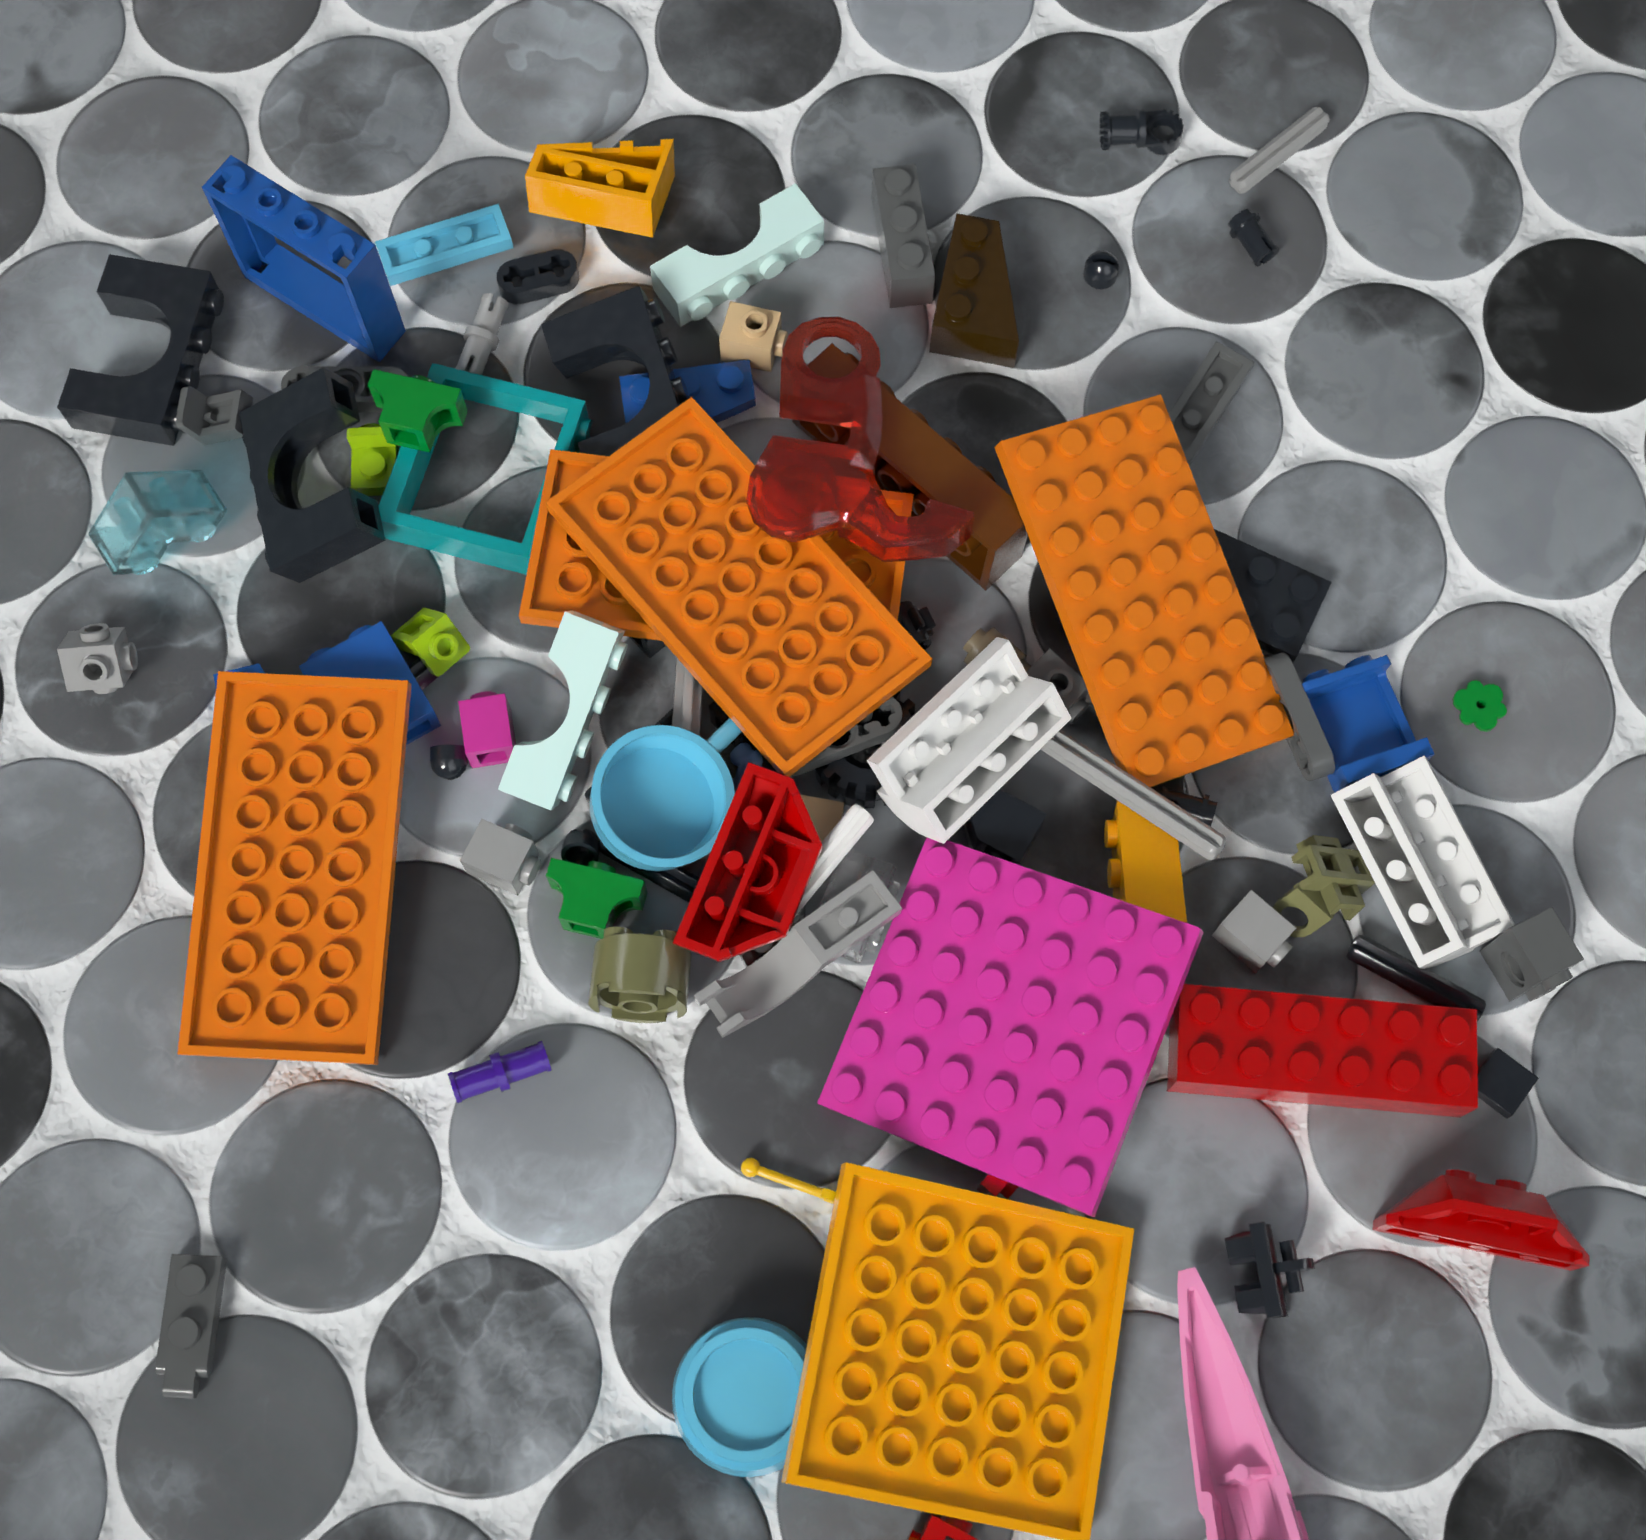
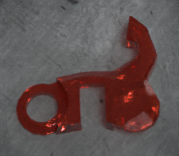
[746,317,974,562]

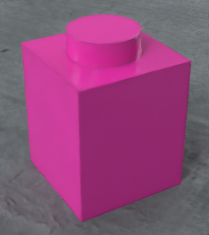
[458,691,516,769]

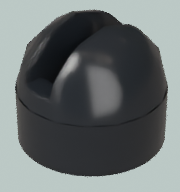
[1083,250,1119,289]
[430,744,468,780]
[561,828,600,866]

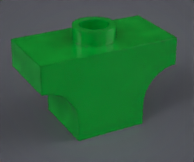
[368,369,468,453]
[546,858,648,939]

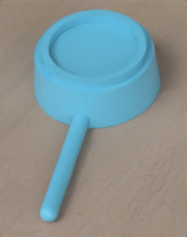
[590,718,742,871]
[672,1317,807,1477]

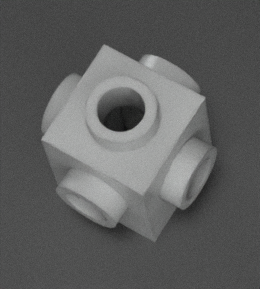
[57,623,138,694]

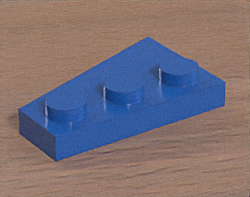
[619,360,756,424]

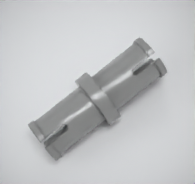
[455,293,509,375]

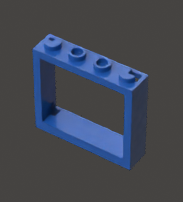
[202,155,406,362]

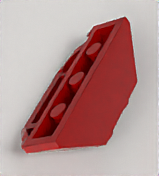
[673,762,823,962]
[1372,1169,1590,1271]

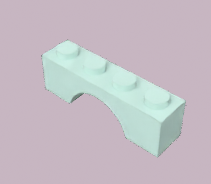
[650,183,824,327]
[498,610,628,810]

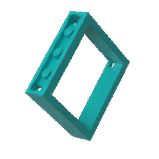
[378,363,593,575]

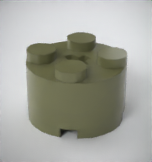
[588,926,692,1023]

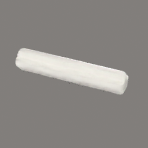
[795,804,874,916]

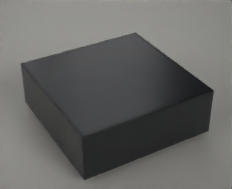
[1478,1048,1539,1119]

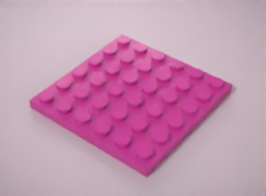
[817,837,1203,1218]

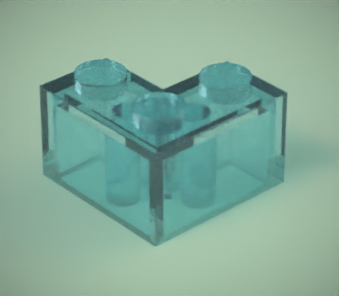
[88,470,228,575]

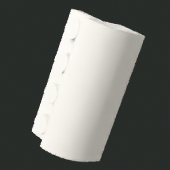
[867,637,1072,844]
[1331,756,1515,969]

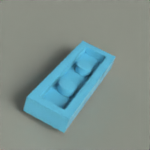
[375,204,514,286]

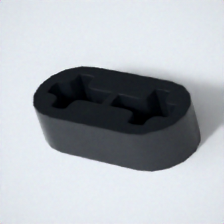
[496,249,579,304]

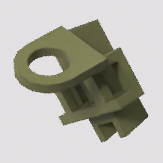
[1272,835,1375,937]

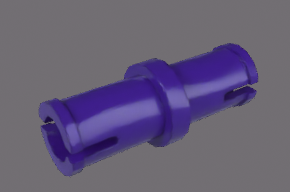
[448,1040,552,1104]

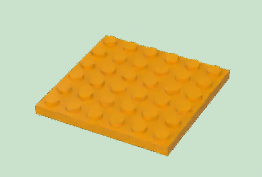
[781,1162,1134,1540]

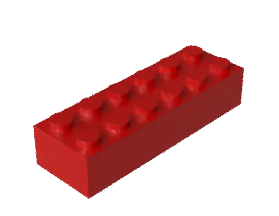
[1167,984,1478,1118]

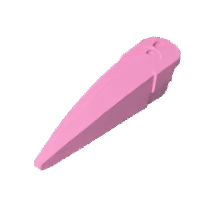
[1177,1267,1309,1540]

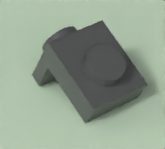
[175,386,253,445]

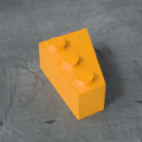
[525,139,675,238]
[1104,801,1187,923]

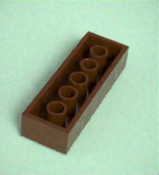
[792,343,1028,591]

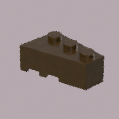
[929,213,1019,368]

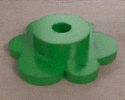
[1452,680,1507,732]

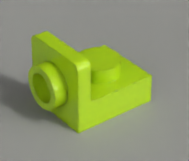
[347,423,399,496]
[391,608,470,677]

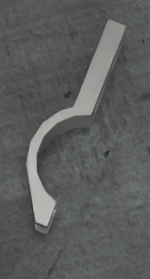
[694,870,902,1038]

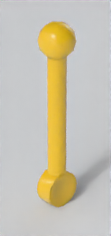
[741,1157,836,1204]

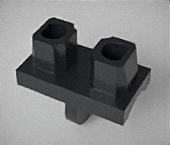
[1225,1222,1315,1319]

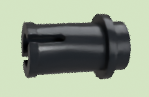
[1228,209,1279,267]
[1160,786,1218,827]

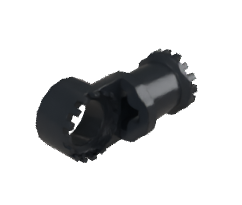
[1099,109,1184,155]

